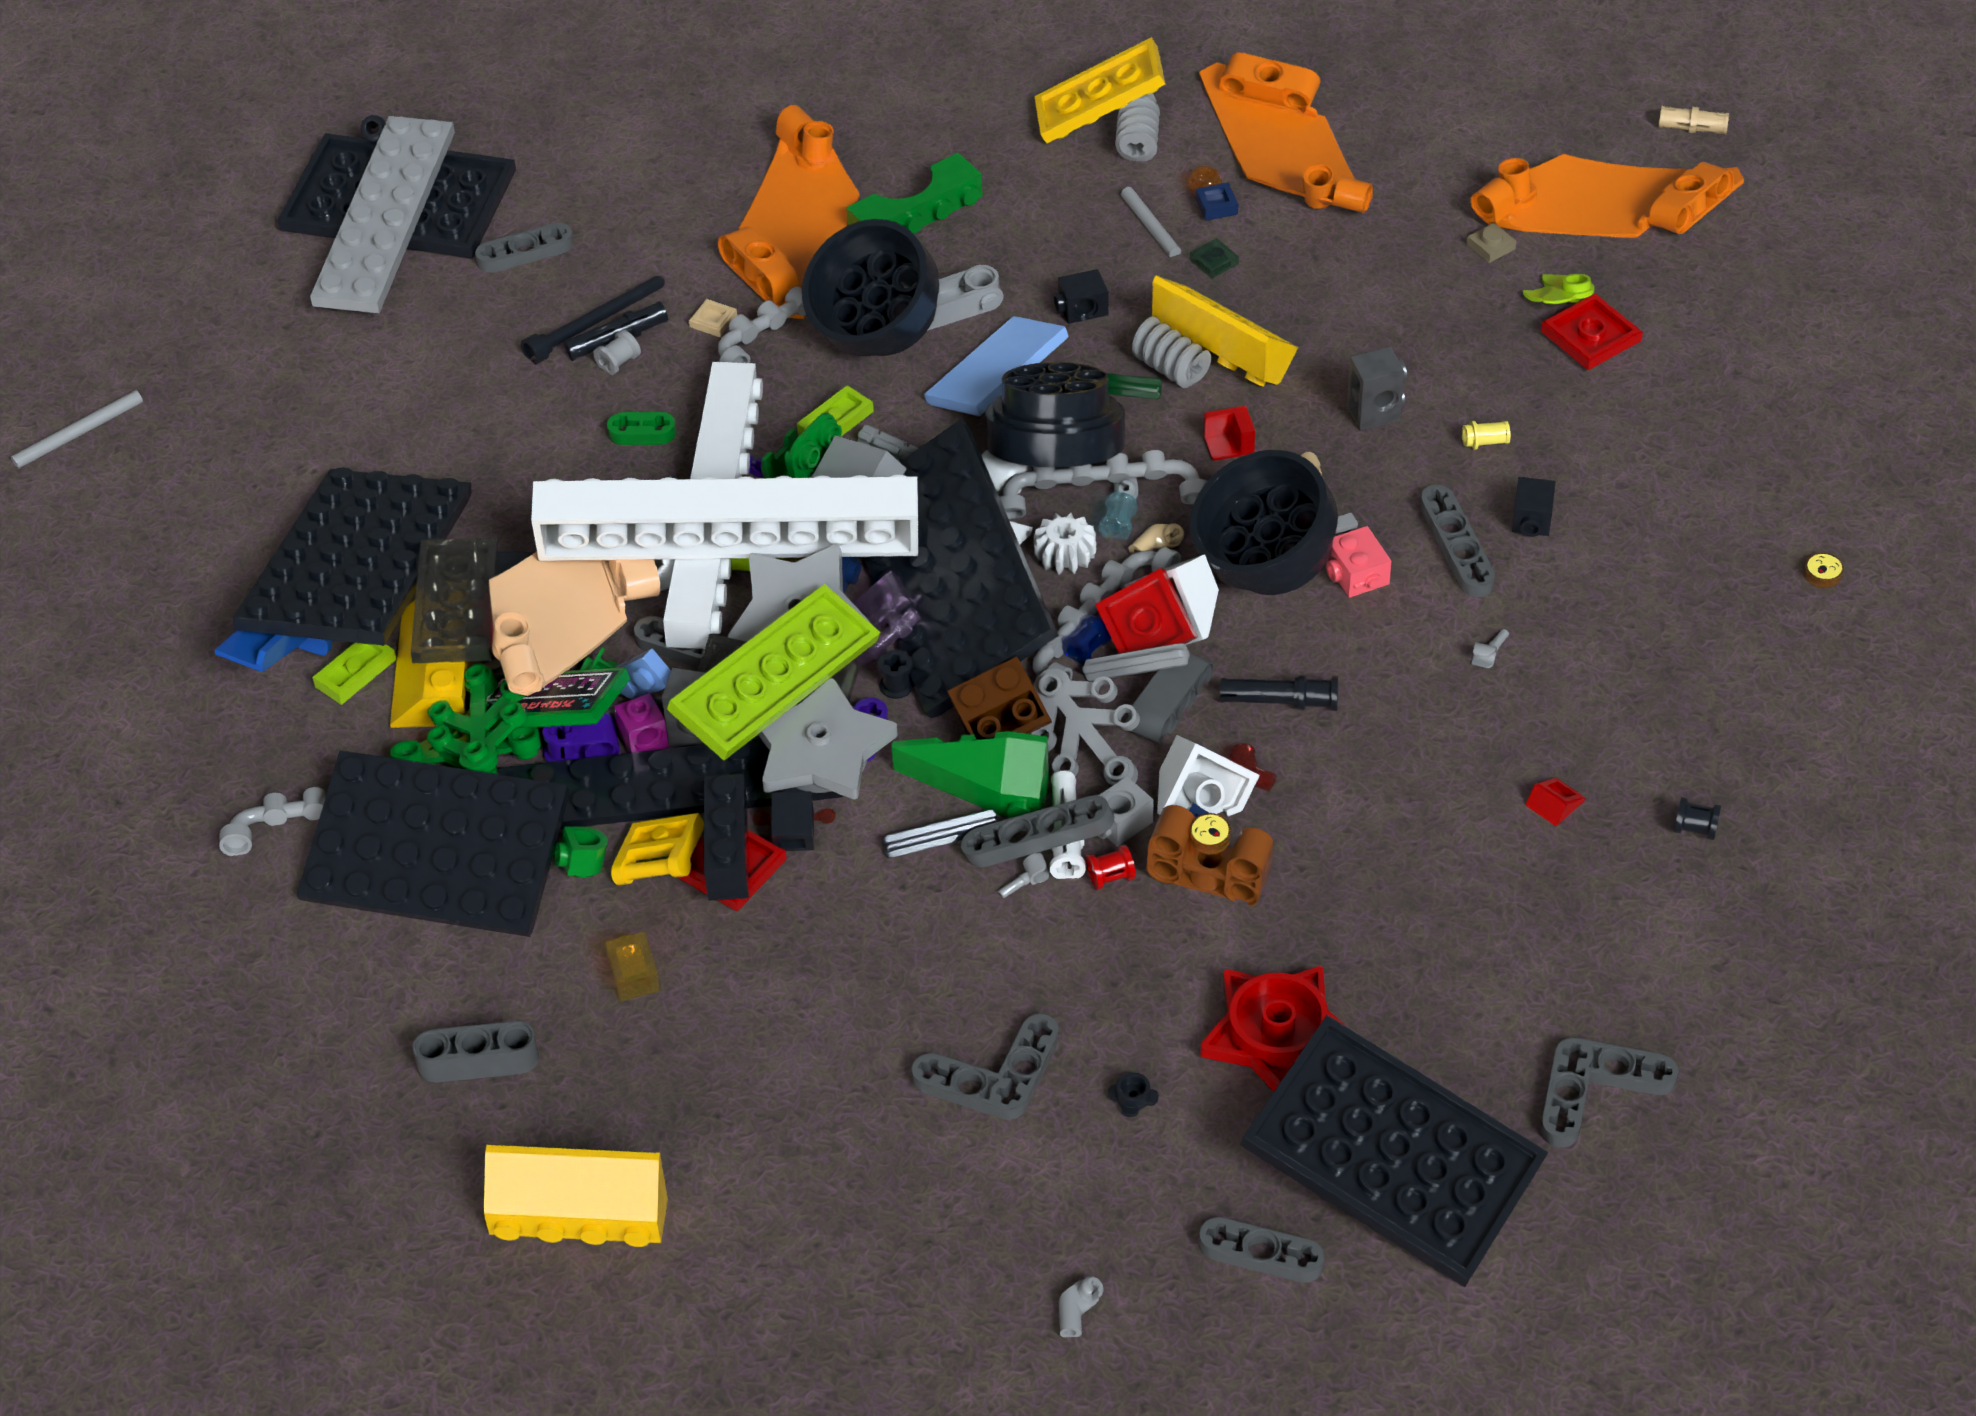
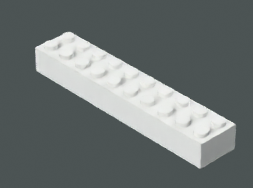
[531,475,918,561]

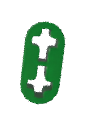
[607,411,676,445]

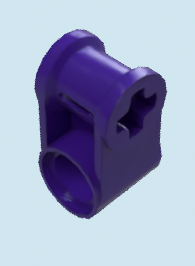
[543,713,620,762]

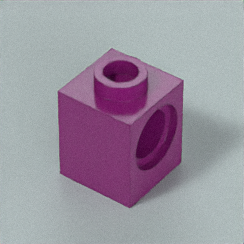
[614,693,669,753]

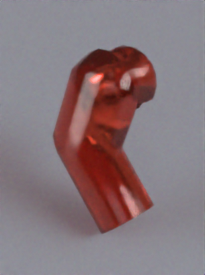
[1230,743,1277,792]

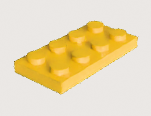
[1034,37,1166,143]

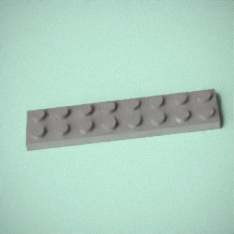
[310,116,455,313]

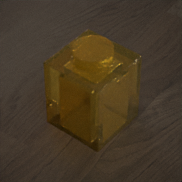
[605,931,660,1002]

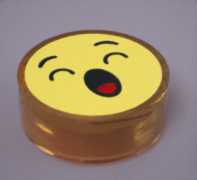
[1804,553,1844,588]
[1190,813,1231,855]

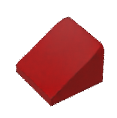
[1525,778,1586,826]

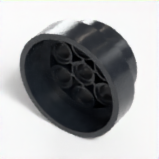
[802,219,939,356]
[986,362,1125,467]
[1190,450,1338,595]

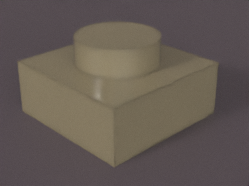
[1467,223,1517,263]

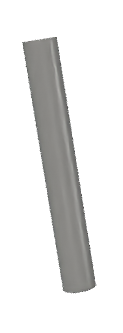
[1121,187,1181,257]

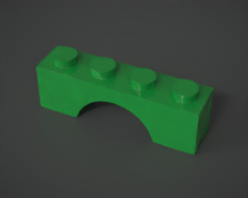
[846,152,982,234]

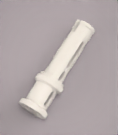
[1050,771,1086,879]

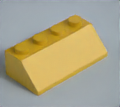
[1152,275,1298,387]
[390,582,476,728]
[484,1145,668,1247]

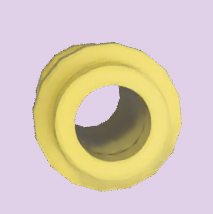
[1462,421,1511,450]

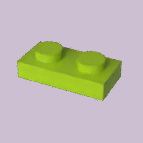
[797,385,874,437]
[312,643,397,705]

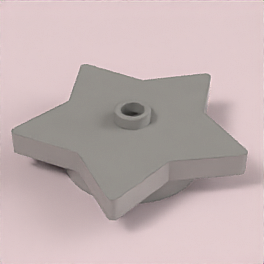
[728,544,870,645]
[758,678,898,800]

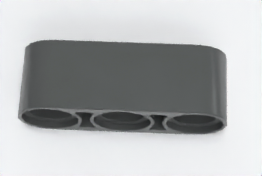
[1126,653,1214,745]
[413,1021,539,1083]

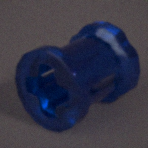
[1062,615,1111,665]

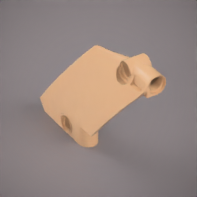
[489,551,660,696]

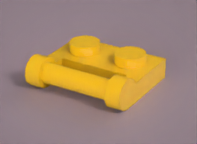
[611,813,704,886]

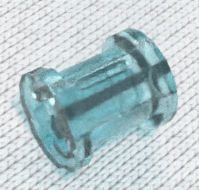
[1099,492,1138,540]

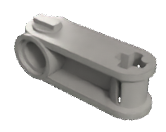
[927,265,1004,331]

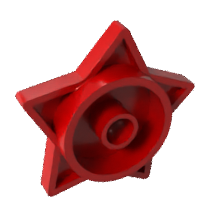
[1200,966,1347,1092]

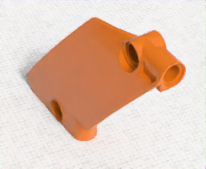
[1199,52,1373,213]
[718,105,860,319]
[1471,154,1744,238]

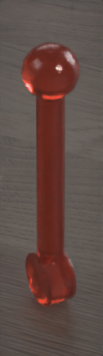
[752,809,836,826]

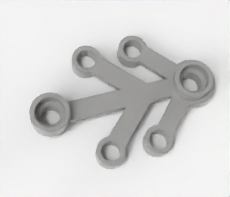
[1031,668,1140,786]

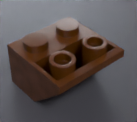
[947,657,1052,740]

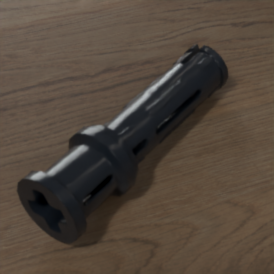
[1220,675,1338,711]

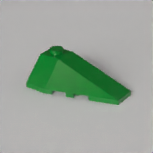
[892,731,1049,818]

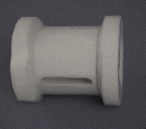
[594,330,641,375]

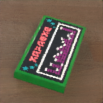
[465,668,630,730]

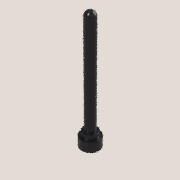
[521,276,665,365]

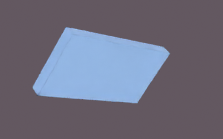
[924,316,1069,416]

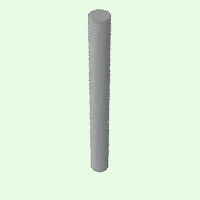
[11,390,143,469]

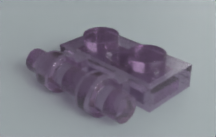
[853,571,921,667]

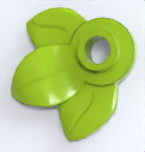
[1523,274,1594,304]

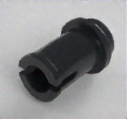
[361,115,386,142]

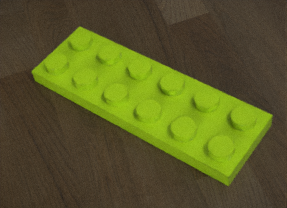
[667,584,881,761]

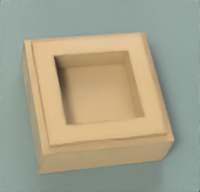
[689,299,737,337]

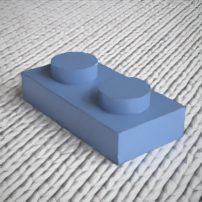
[616,648,671,700]

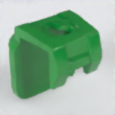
[761,413,842,479]

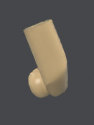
[1129,523,1184,554]

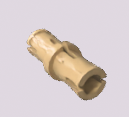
[1659,106,1729,135]

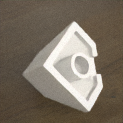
[1125,554,1219,645]
[1157,735,1260,816]

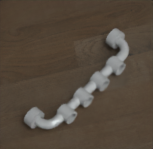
[718,286,858,363]
[999,450,1207,519]
[1033,547,1181,692]
[219,787,326,856]

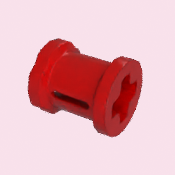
[1085,845,1136,890]

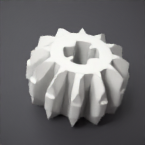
[1034,512,1096,575]

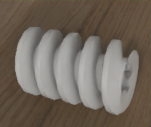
[1115,93,1160,161]
[1132,316,1211,388]

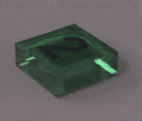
[1190,238,1239,279]

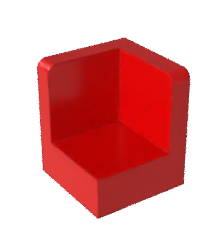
[1203,405,1255,461]

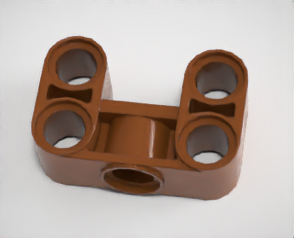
[1147,805,1274,906]

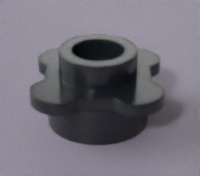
[1108,1072,1159,1117]

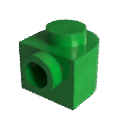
[554,827,608,878]

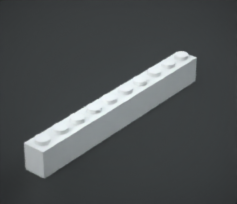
[663,362,763,649]

